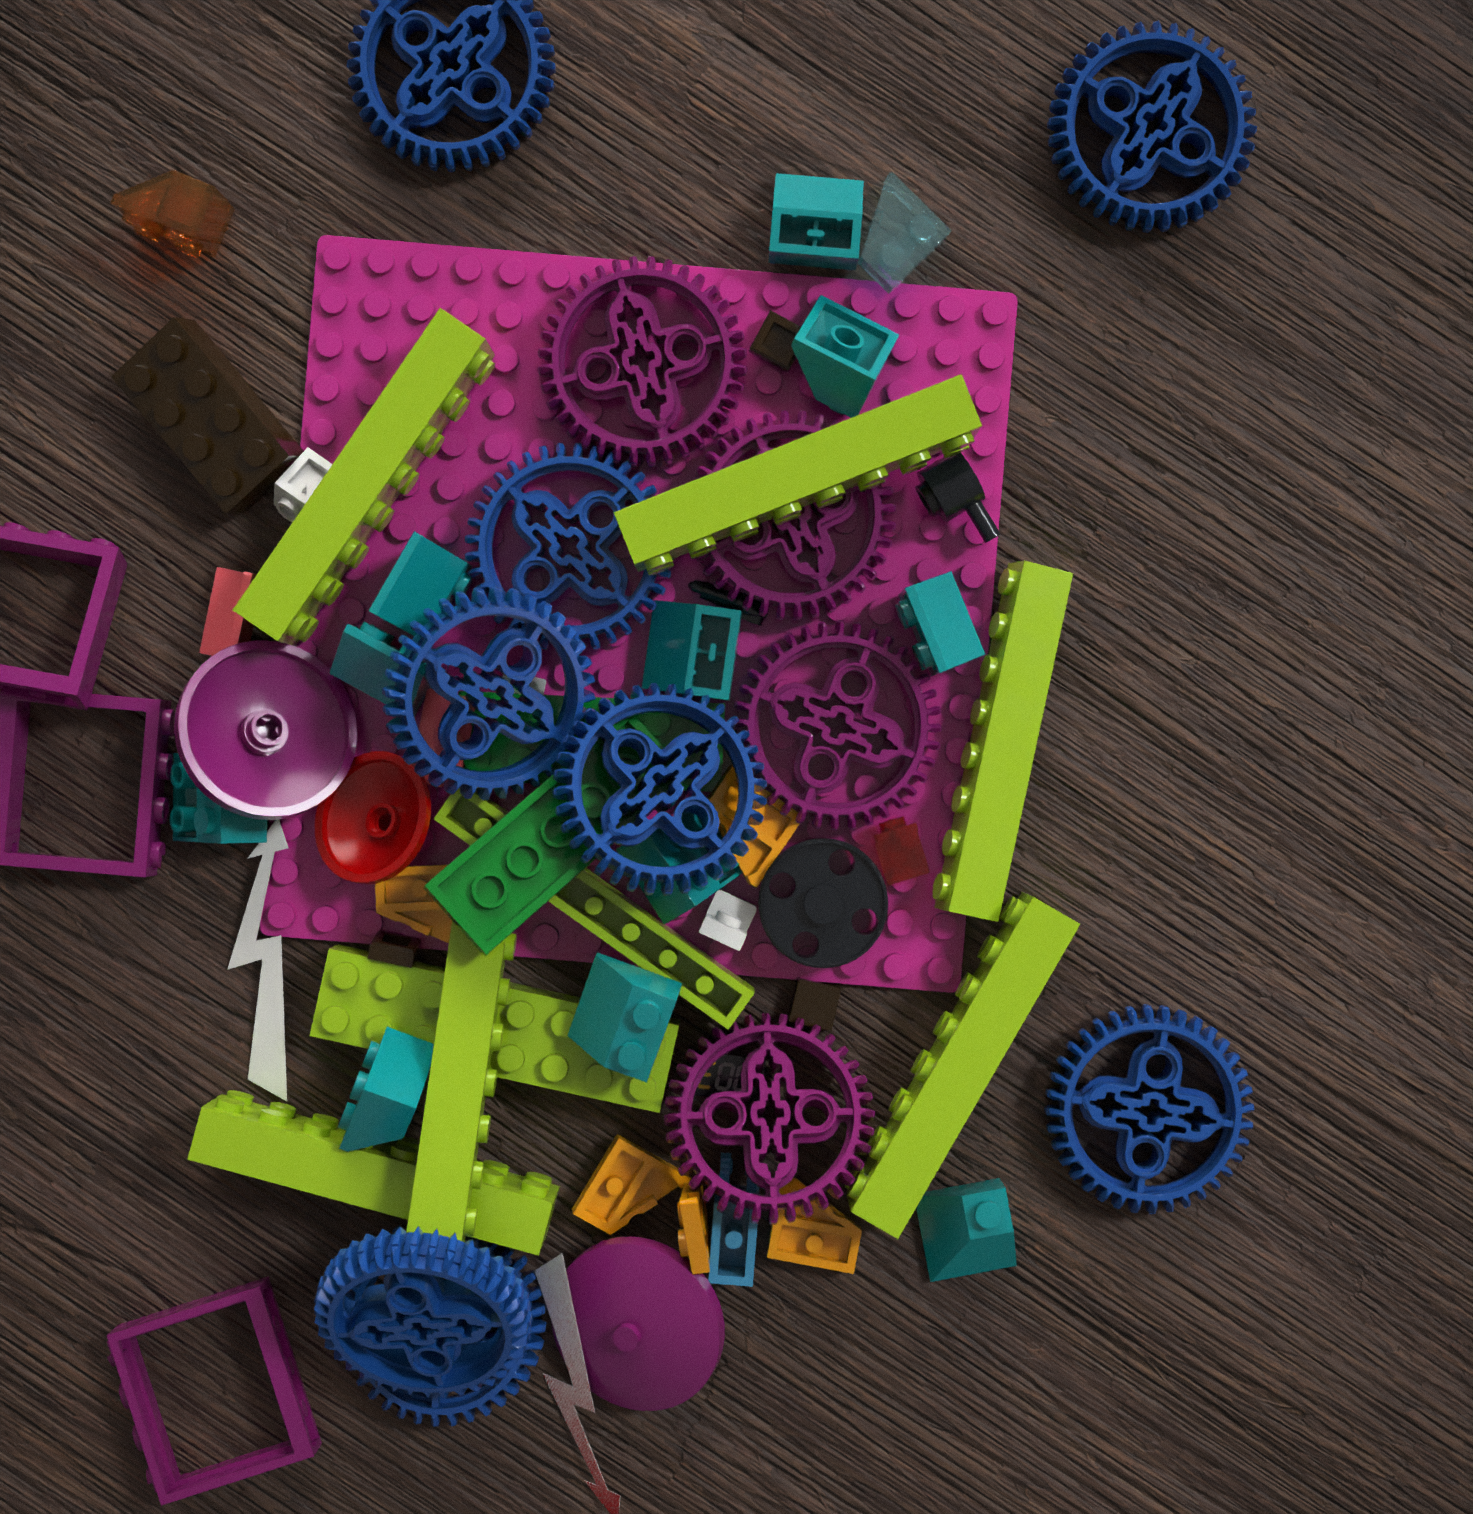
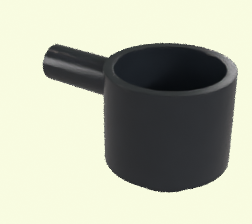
[915,453,1001,543]

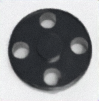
[758,838,888,968]

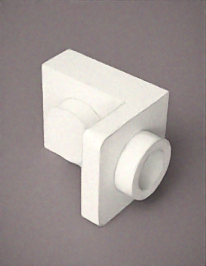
[274,447,332,522]
[699,890,757,951]

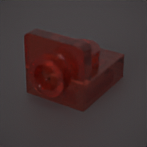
[871,816,930,885]

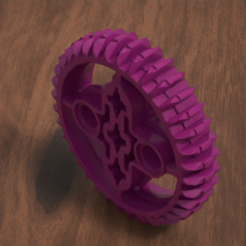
[538,256,747,467]
[695,410,896,621]
[734,620,942,830]
[664,1013,875,1225]

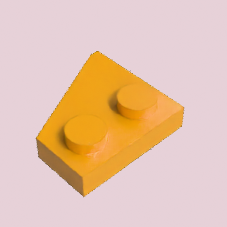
[707,766,800,888]
[375,864,452,943]
[572,1134,691,1235]
[767,1177,862,1274]
[677,1182,710,1275]

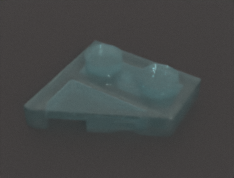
[858,171,952,294]

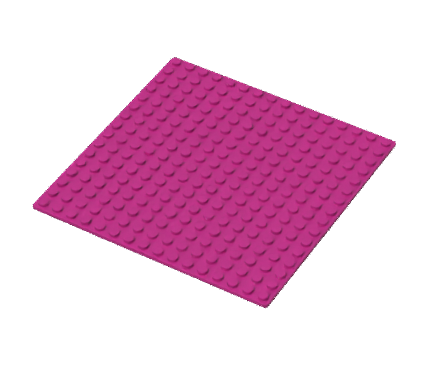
[260,235,1018,993]

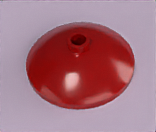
[314,751,431,885]

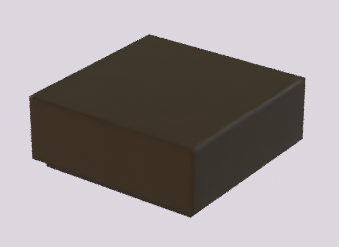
[749,310,801,373]
[367,930,421,968]
[787,977,842,1031]

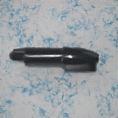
[688,580,769,626]

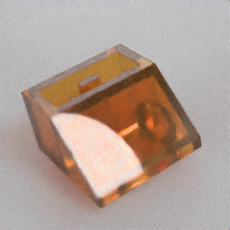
[110,170,235,258]

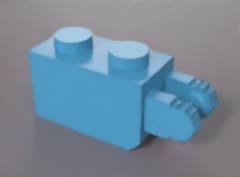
[708,1153,760,1287]

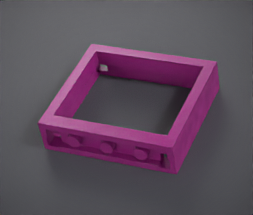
[0,522,128,711]
[0,694,174,877]
[106,1276,322,1506]

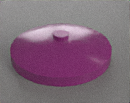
[174,640,357,820]
[551,1236,725,1411]

